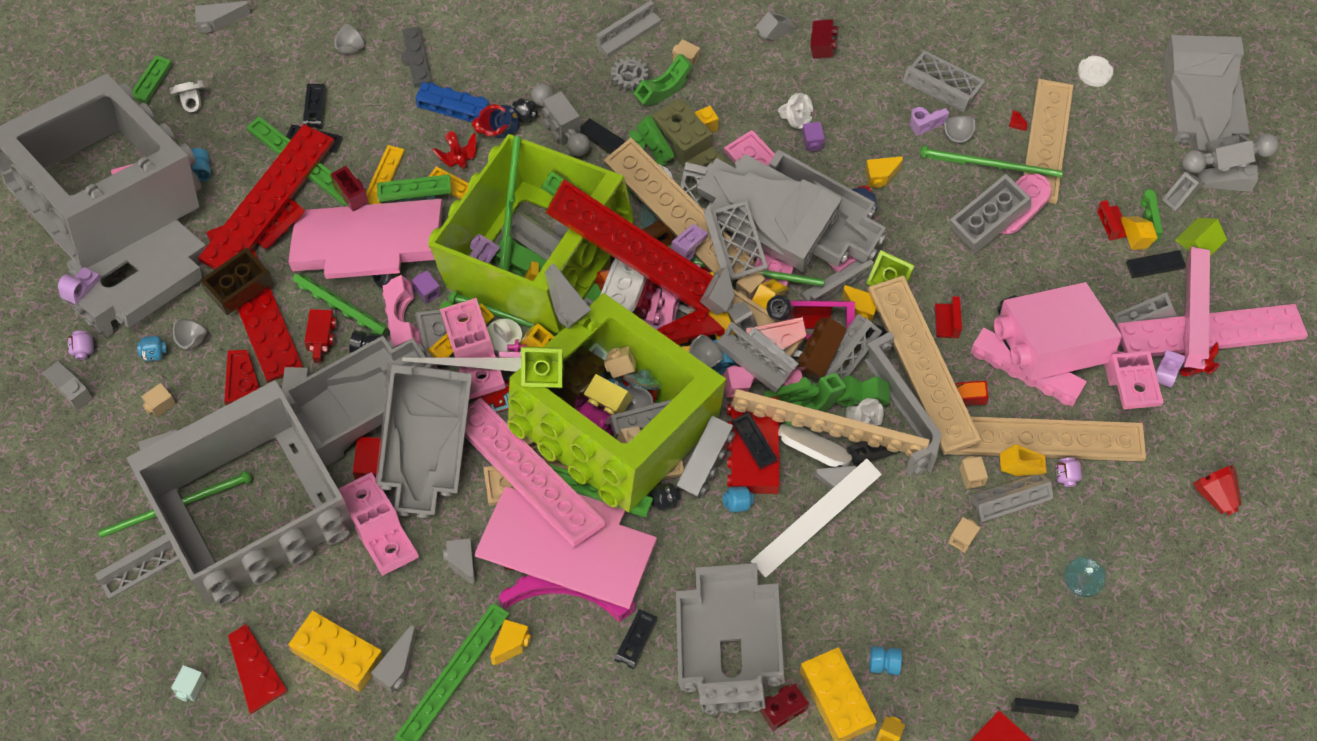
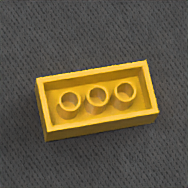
[288,611,384,693]
[799,647,877,741]

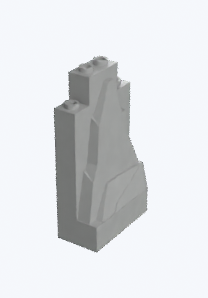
[1163,35,1250,154]
[769,149,886,267]
[696,154,842,272]
[282,336,435,467]
[375,363,472,518]

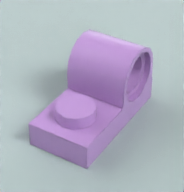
[910,107,949,136]
[671,224,708,261]
[470,234,500,264]
[58,267,100,304]
[1156,350,1186,388]

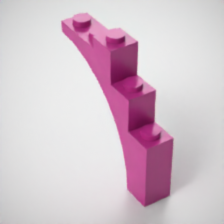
[498,575,635,623]

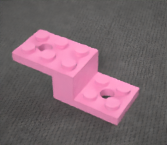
[440,298,506,399]
[1104,341,1164,409]
[338,472,419,576]

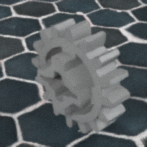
[611,56,649,92]

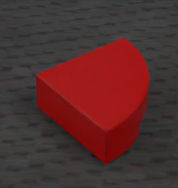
[1009,110,1027,131]

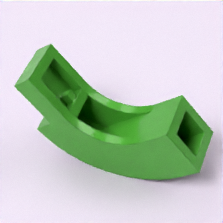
[634,54,693,105]
[785,372,846,426]

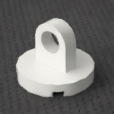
[169,80,206,112]
[778,93,813,128]
[487,319,523,354]
[845,398,884,426]

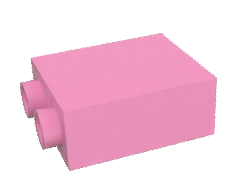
[994,282,1122,381]

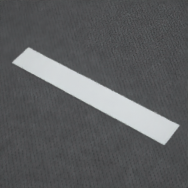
[751,459,882,577]

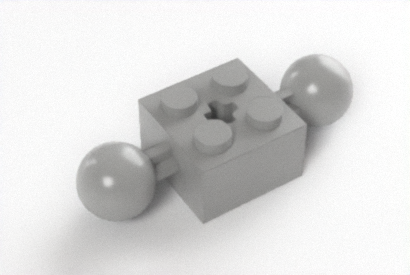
[531,83,590,156]
[1182,134,1279,173]

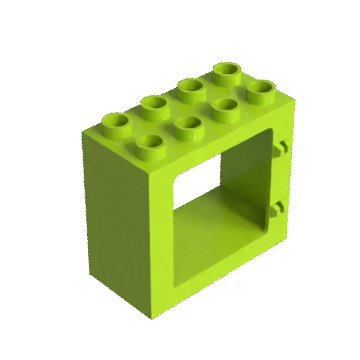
[428,134,634,333]
[507,293,726,513]

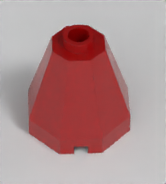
[1193,464,1242,515]

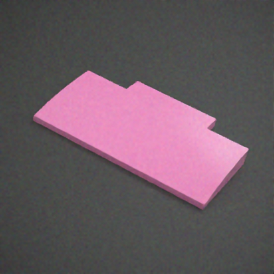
[288,199,443,279]
[475,487,657,609]

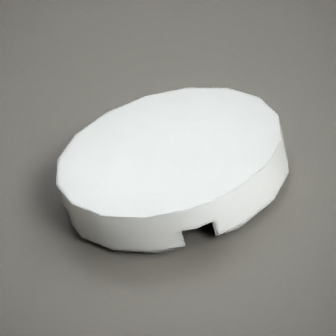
[1078,56,1113,87]

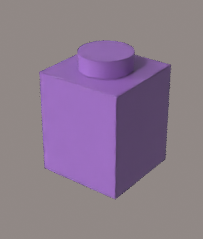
[802,122,825,151]
[412,271,441,304]

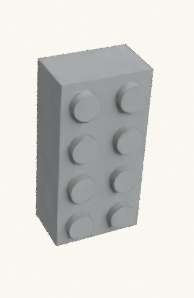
[950,174,1031,253]

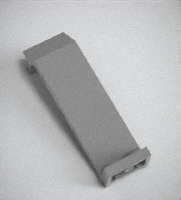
[864,332,942,477]

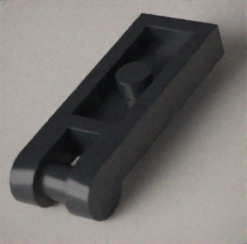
[303,84,326,128]
[846,441,901,467]
[614,609,658,669]

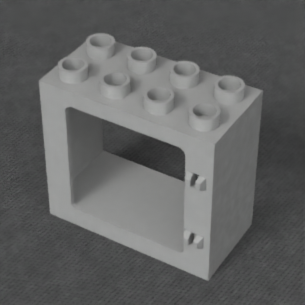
[0,74,201,269]
[126,380,354,605]

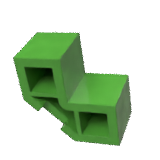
[836,376,890,408]

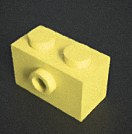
[584,374,633,415]

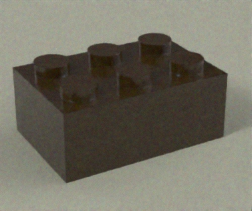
[200,247,273,315]
[546,346,610,409]

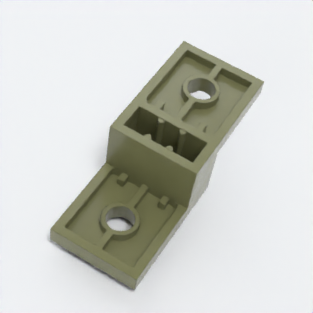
[652,98,729,181]

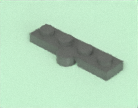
[401,27,431,88]

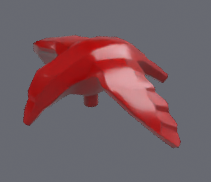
[432,131,476,169]
[1180,342,1220,377]

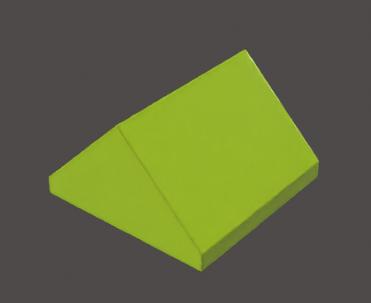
[1175,218,1227,257]
[866,250,915,286]
[521,347,564,388]

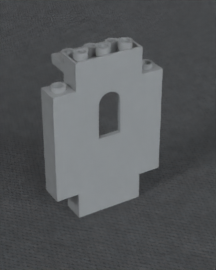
[61,220,206,337]
[676,563,785,715]

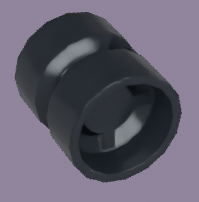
[349,330,382,353]

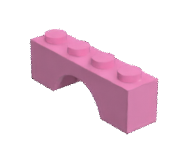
[383,275,421,347]
[722,366,802,397]

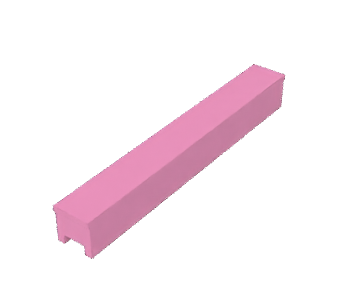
[1184,246,1210,369]

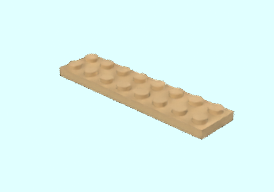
[1023,79,1073,204]

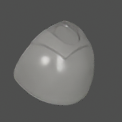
[334,24,364,54]
[944,116,975,143]
[173,319,207,350]
[689,334,723,368]
[625,383,653,412]

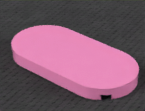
[1001,174,1051,234]

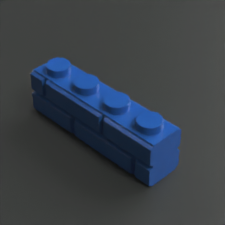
[415,82,490,122]

